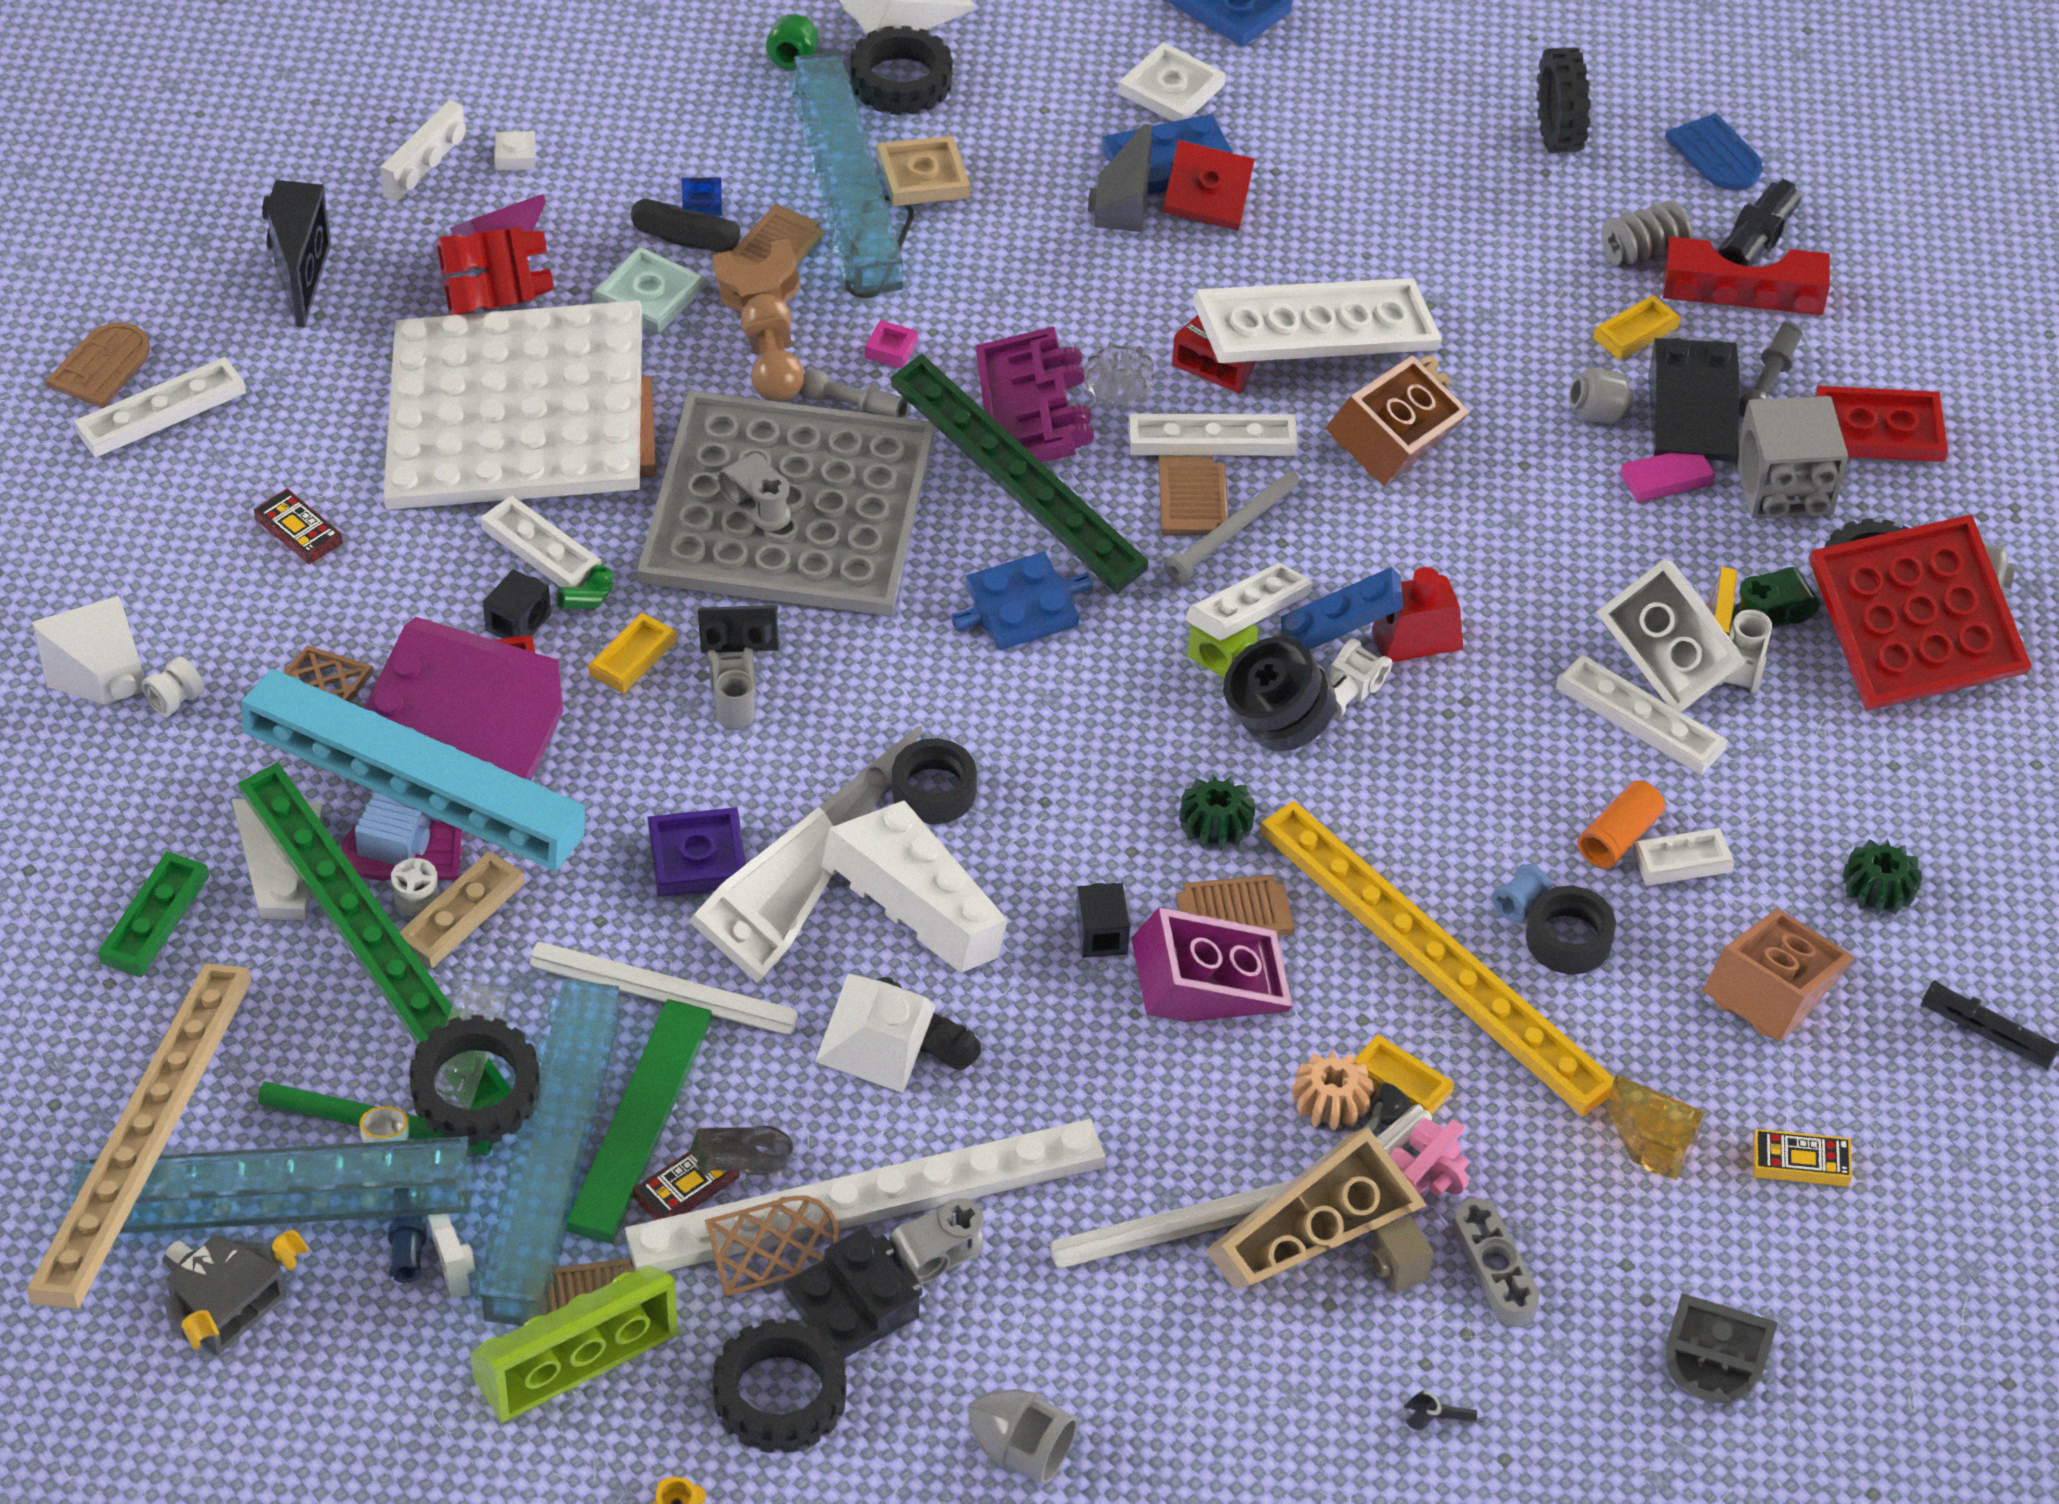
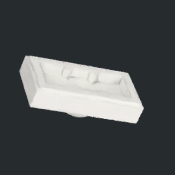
[1632,828,1734,886]

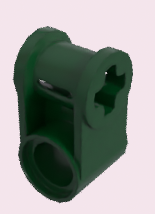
[1732,567,1820,628]

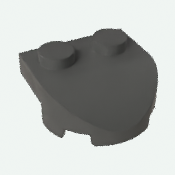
[1665,1293,1778,1404]

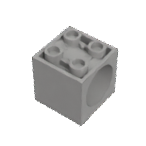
[1736,396,1848,519]

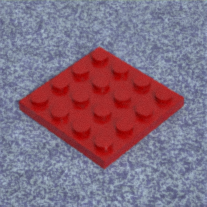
[1808,514,2032,711]

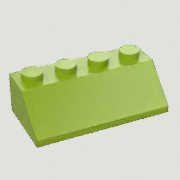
[470,1265,678,1424]

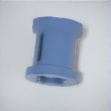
[1492,863,1552,923]

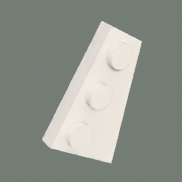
[232,799,324,921]

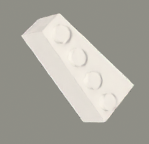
[821,801,1008,973]

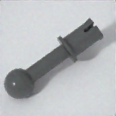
[1739,322,1803,418]

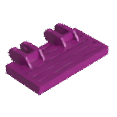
[975,326,1095,463]

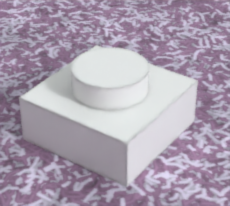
[494,131,536,170]

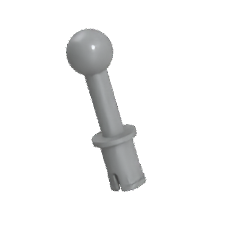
[800,369,910,418]

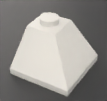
[32,596,144,704]
[815,973,936,1093]

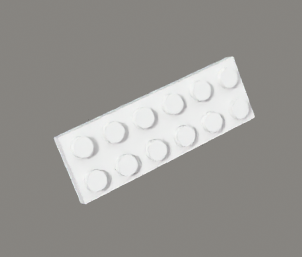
[1192,278,1442,363]

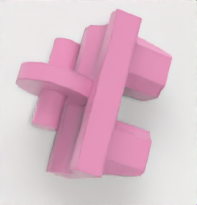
[1389,1118,1469,1197]

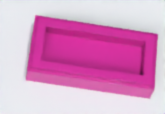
[1620,453,1716,503]

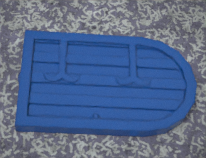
[1665,113,1763,190]

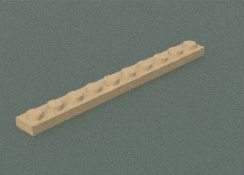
[27,963,252,1309]

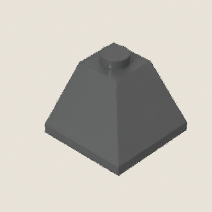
[1088,124,1152,232]

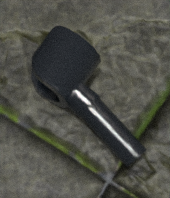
[1404,1390,1478,1430]

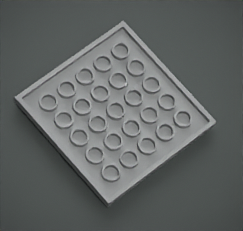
[637,390,935,617]

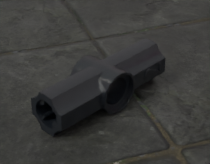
[1718,179,1802,267]

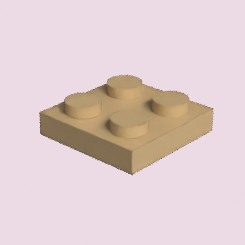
[876,136,971,206]

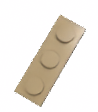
[400,850,525,970]

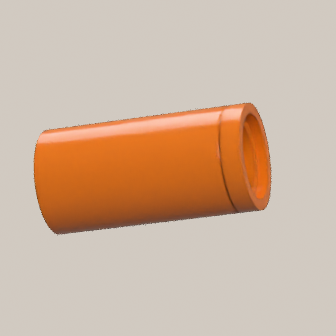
[1577,780,1665,869]

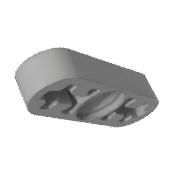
[1453,1198,1539,1326]

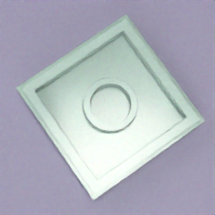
[592,246,706,335]

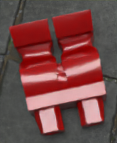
[435,226,554,316]

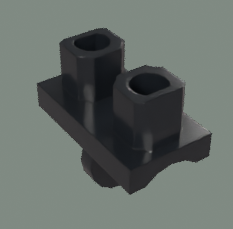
[698,605,781,653]

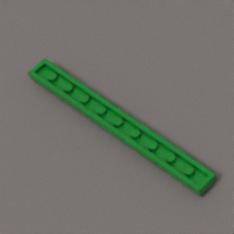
[238,762,512,1110]

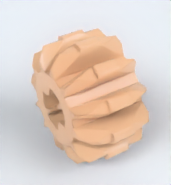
[1292,1049,1374,1132]

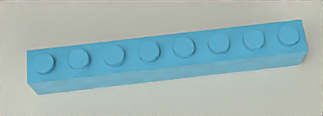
[242,668,585,872]

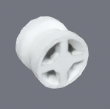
[391,858,440,916]

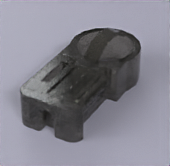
[690,1125,793,1176]

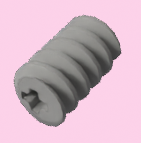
[1601,200,1693,266]

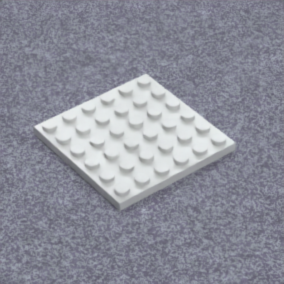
[383,300,642,510]

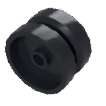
[1223,636,1337,751]

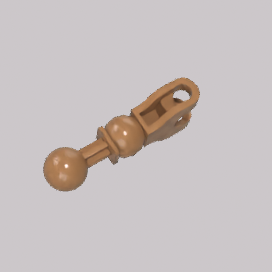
[712,238,804,402]

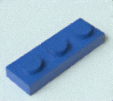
[1281,567,1403,650]

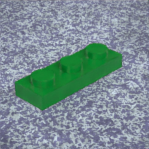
[98,851,209,978]

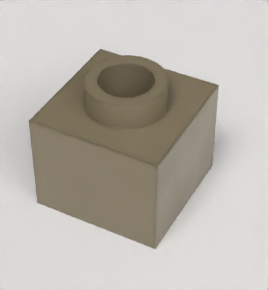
[1369,1215,1434,1293]

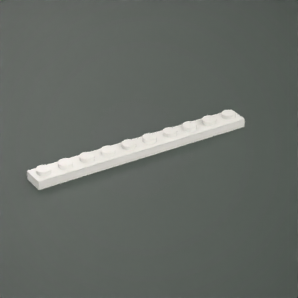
[625,1119,1106,1271]

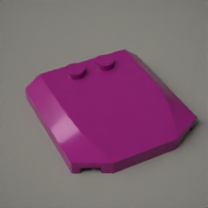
[364,617,564,780]

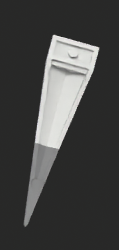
[688,726,922,983]

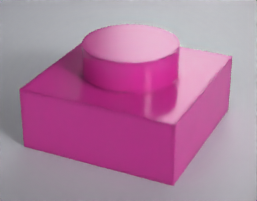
[865,320,918,369]

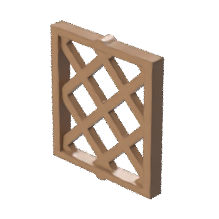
[284,645,374,702]

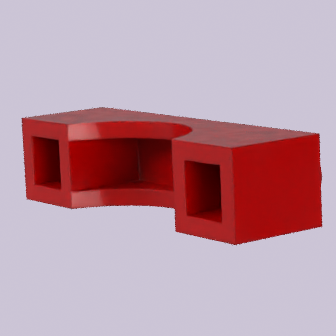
[1662,236,1830,315]

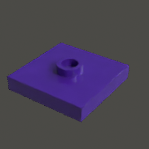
[647,807,746,897]

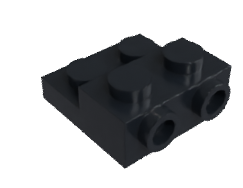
[783,1227,922,1359]

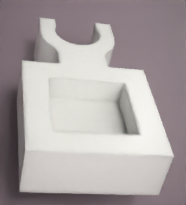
[428,1210,476,1299]

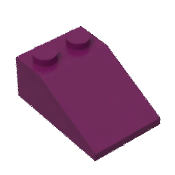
[1131,907,1293,1022]

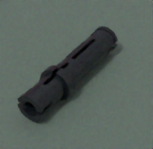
[1920,980,2059,1071]

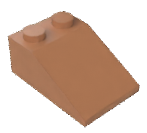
[1702,908,1855,1041]

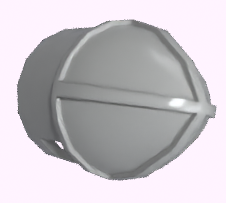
[968,1389,1078,1485]

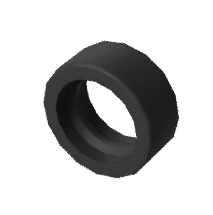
[892,738,977,824]
[1525,885,1617,975]

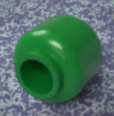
[766,14,819,71]

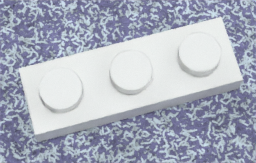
[380,99,466,202]
[480,495,602,588]

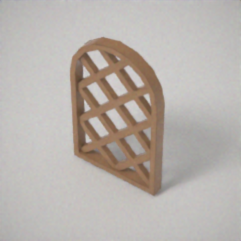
[704,1195,839,1296]

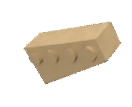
[1205,1128,1427,1290]

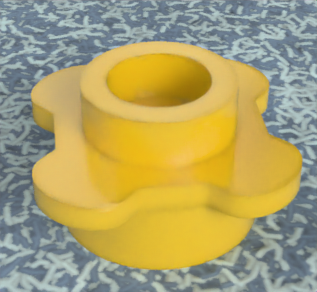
[651,1477,706,1504]

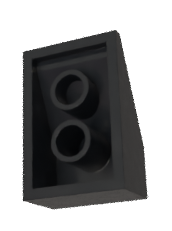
[262,180,331,328]
[1648,338,1739,461]

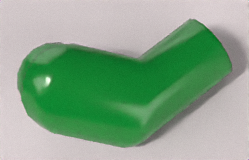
[556,565,614,609]

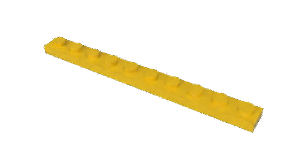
[1260,800,1618,1117]

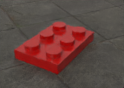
[1814,386,1948,462]

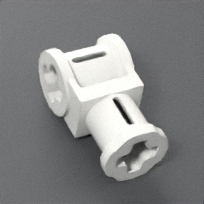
[1329,638,1392,720]

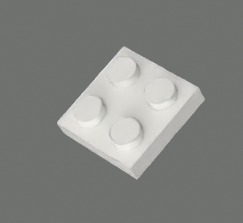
[1118,42,1226,122]

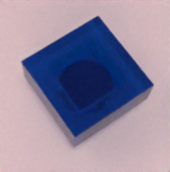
[682,177,722,216]

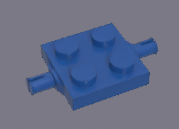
[951,551,1093,650]

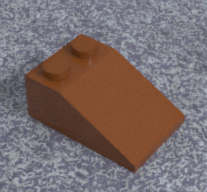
[1325,355,1470,486]

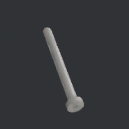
[1164,472,1299,584]

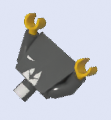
[162,1230,310,1357]

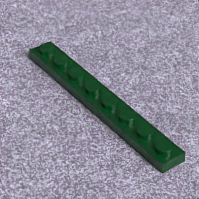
[891,354,1148,594]

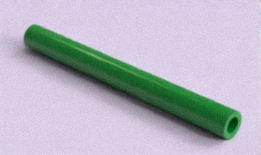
[258,1081,493,1156]

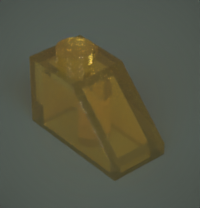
[1607,1075,1705,1181]

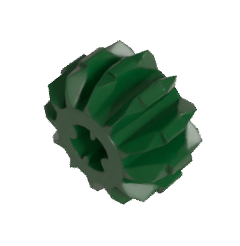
[1179,774,1256,851]
[1842,838,1922,915]

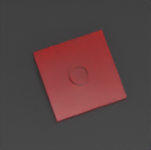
[1162,140,1255,231]

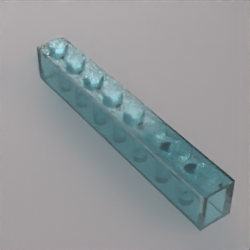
[788,51,903,296]
[475,979,621,1326]
[68,1136,474,1234]

